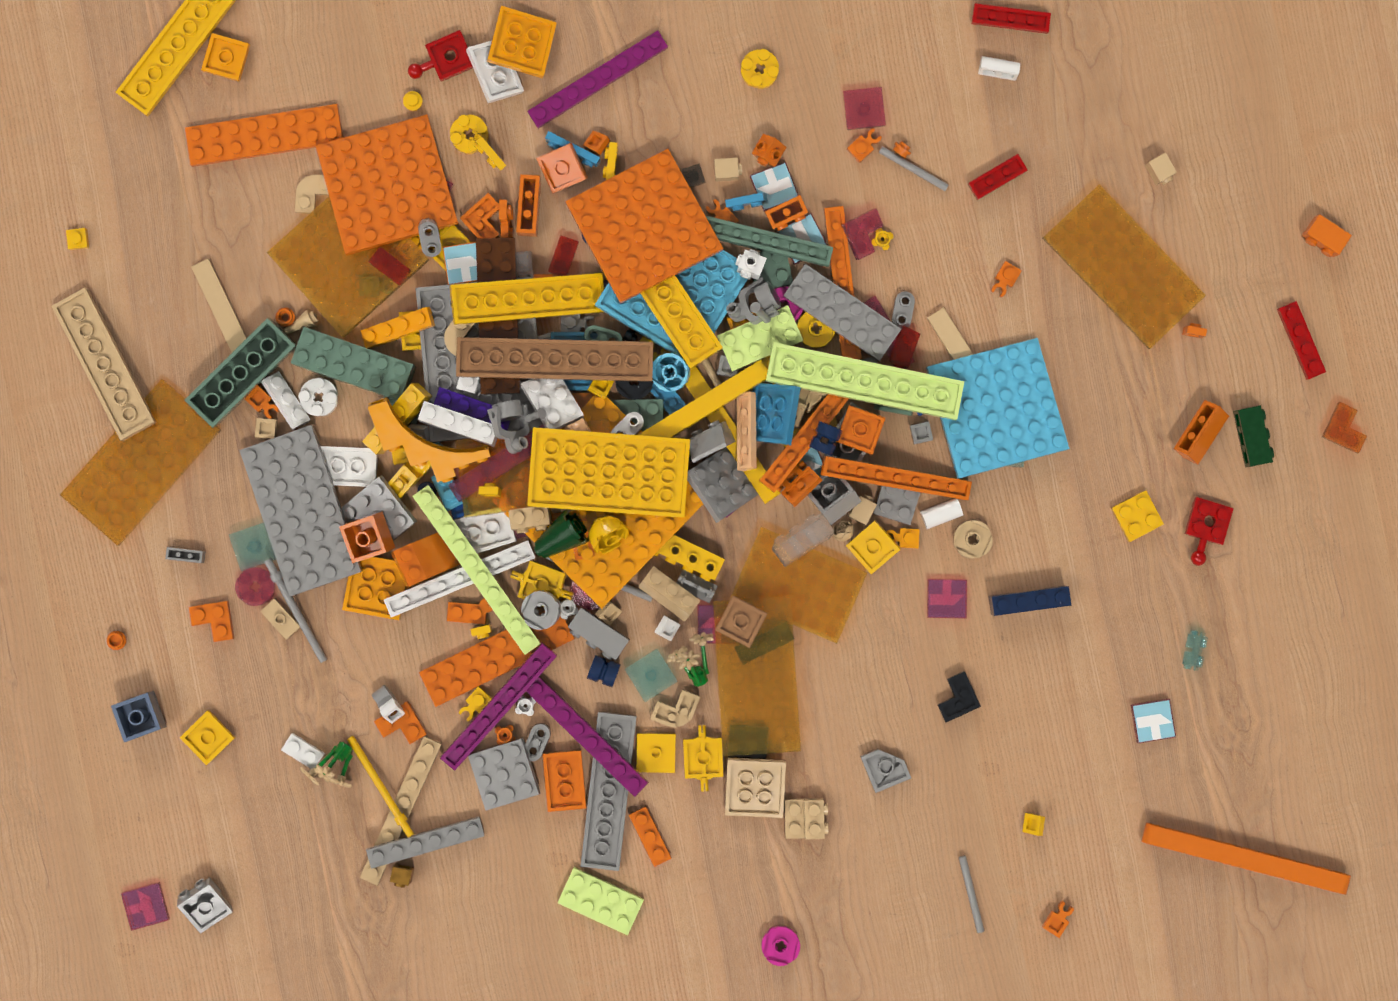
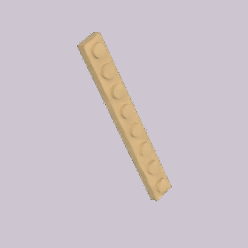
[360,736,442,886]

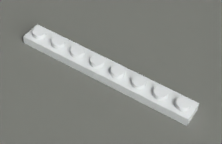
[384,540,535,617]

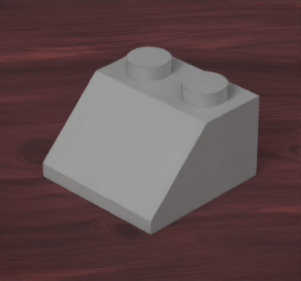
[689,420,736,463]

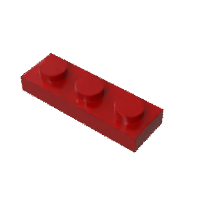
[968,154,1028,200]

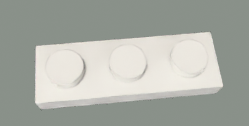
[261,372,310,430]

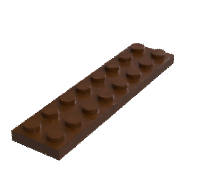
[476,238,520,395]

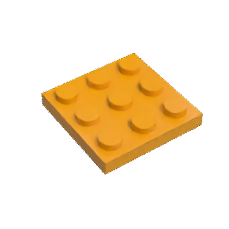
[487,5,557,79]
[342,557,406,620]

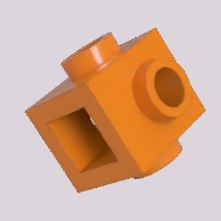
[751,134,787,167]

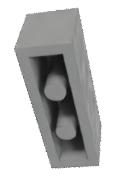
[568,607,630,660]

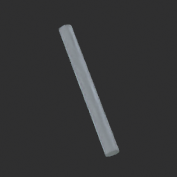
[879,146,949,191]
[958,855,984,933]

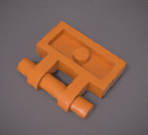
[777,460,823,507]

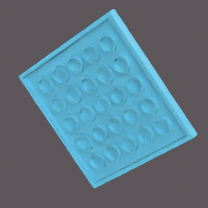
[595,250,748,355]
[926,338,1069,479]

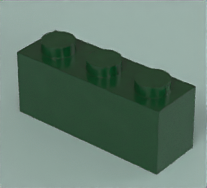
[1233,405,1274,468]

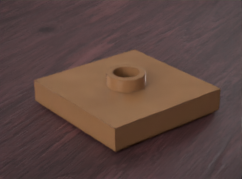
[715,595,768,648]

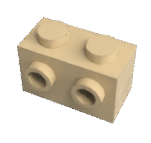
[508,507,553,534]

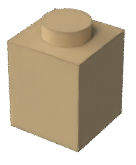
[1145,152,1177,185]
[714,158,742,182]
[848,494,877,525]

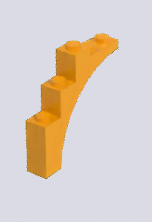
[368,397,491,483]

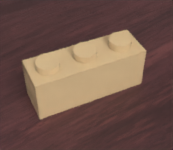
[638,566,700,621]

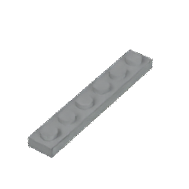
[366,816,484,869]

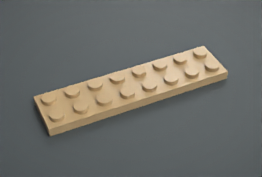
[52,288,157,441]

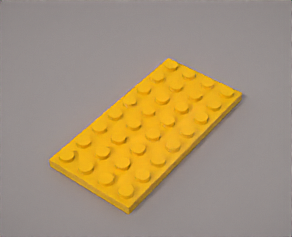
[527,427,690,517]

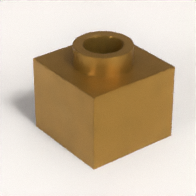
[389,864,414,888]

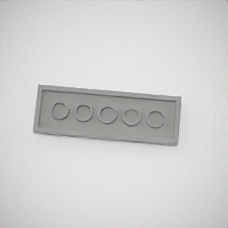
[783,264,901,361]

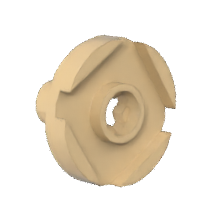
[953,520,993,559]

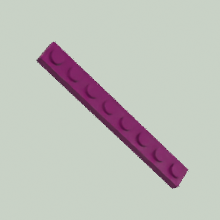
[527,30,668,129]
[440,642,557,771]
[526,676,649,797]

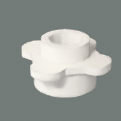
[560,598,578,619]
[515,695,536,716]

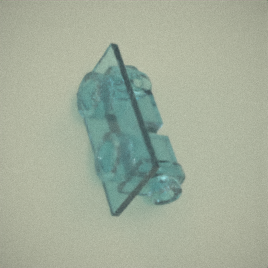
[1182,630,1208,671]

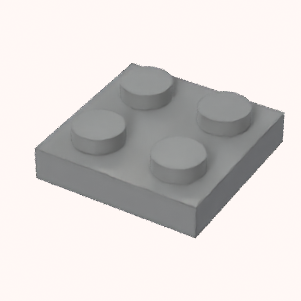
[873,486,920,525]

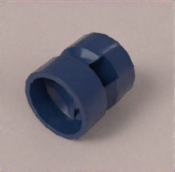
[809,421,843,456]
[587,655,621,688]

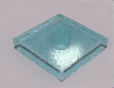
[229,523,276,571]
[624,649,678,702]

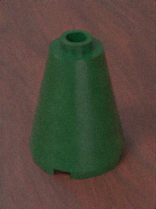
[534,509,589,558]

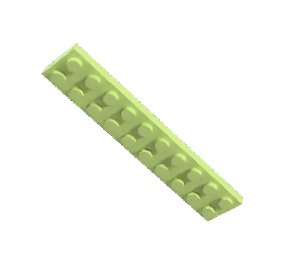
[766,342,964,420]

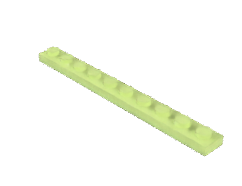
[413,485,541,655]

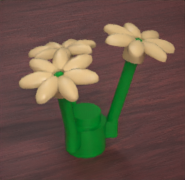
[667,632,714,687]
[300,741,353,788]

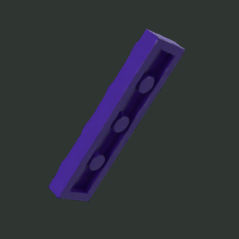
[434,387,511,431]

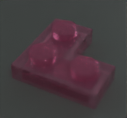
[842,208,883,260]

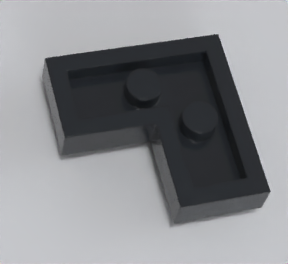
[937,671,981,723]

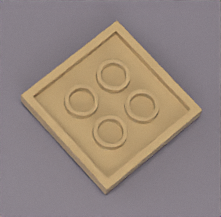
[725,758,786,818]

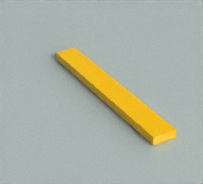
[638,360,768,438]
[685,366,781,504]

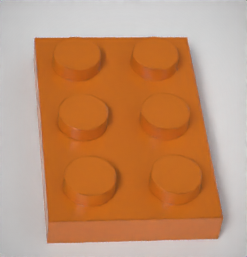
[542,750,587,812]

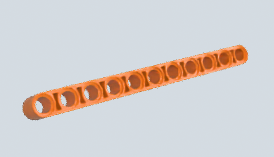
[1141,822,1351,895]

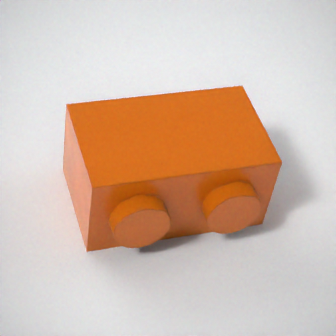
[1302,214,1352,257]

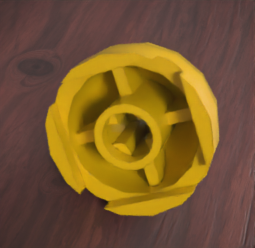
[588,516,629,554]

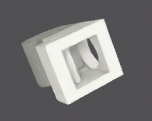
[372,685,405,724]

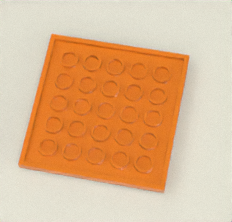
[316,114,459,256]
[565,149,723,304]

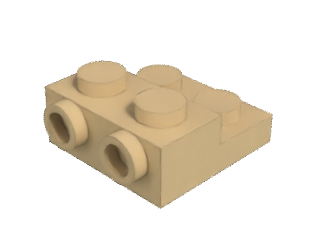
[784,798,828,840]

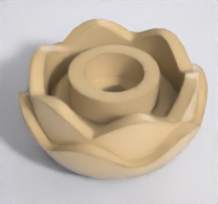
[831,520,854,541]

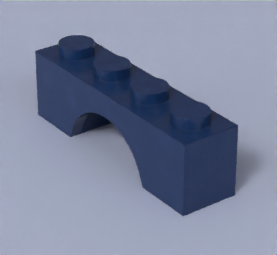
[988,586,1072,616]

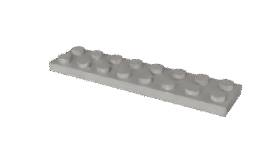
[581,712,637,871]

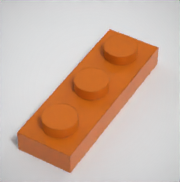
[629,806,672,867]

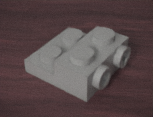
[177,877,233,934]

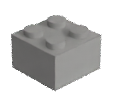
[807,475,862,525]

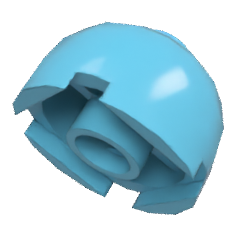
[652,353,690,392]

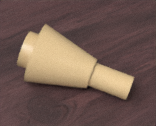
[284,309,319,335]

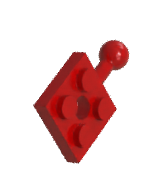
[408,30,473,82]
[1184,497,1234,566]

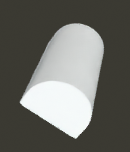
[978,56,1020,81]
[920,498,963,529]

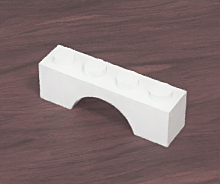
[418,401,497,447]

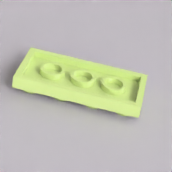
[717,305,803,372]
[558,867,644,935]

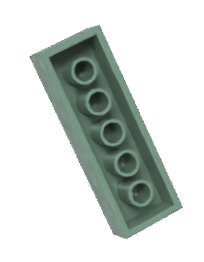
[184,318,297,428]
[291,327,417,401]

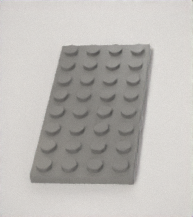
[239,425,363,597]

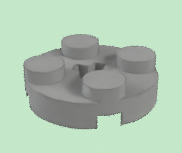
[521,591,561,630]

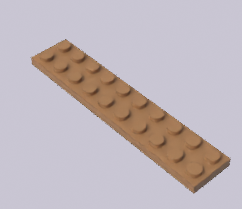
[456,337,653,382]

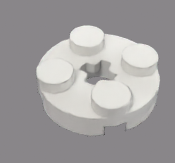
[298,378,339,417]

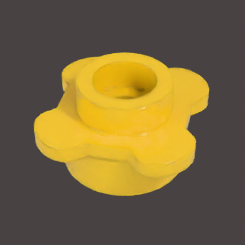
[871,228,894,250]

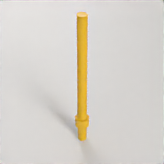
[347,736,414,838]

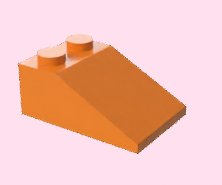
[391,532,460,588]

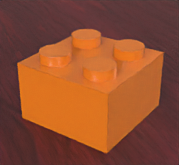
[339,511,395,563]

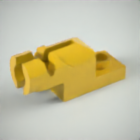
[388,461,432,499]

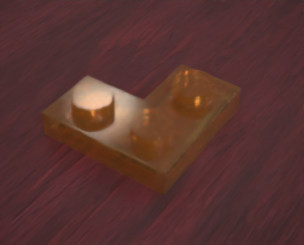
[1322,402,1367,454]

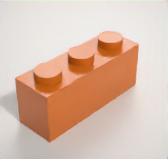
[516,174,541,237]
[1174,400,1229,465]

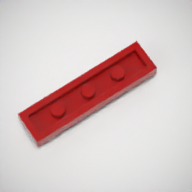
[971,3,1051,34]
[1277,301,1326,380]

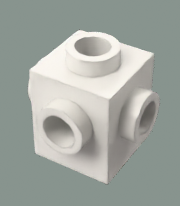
[735,249,767,280]

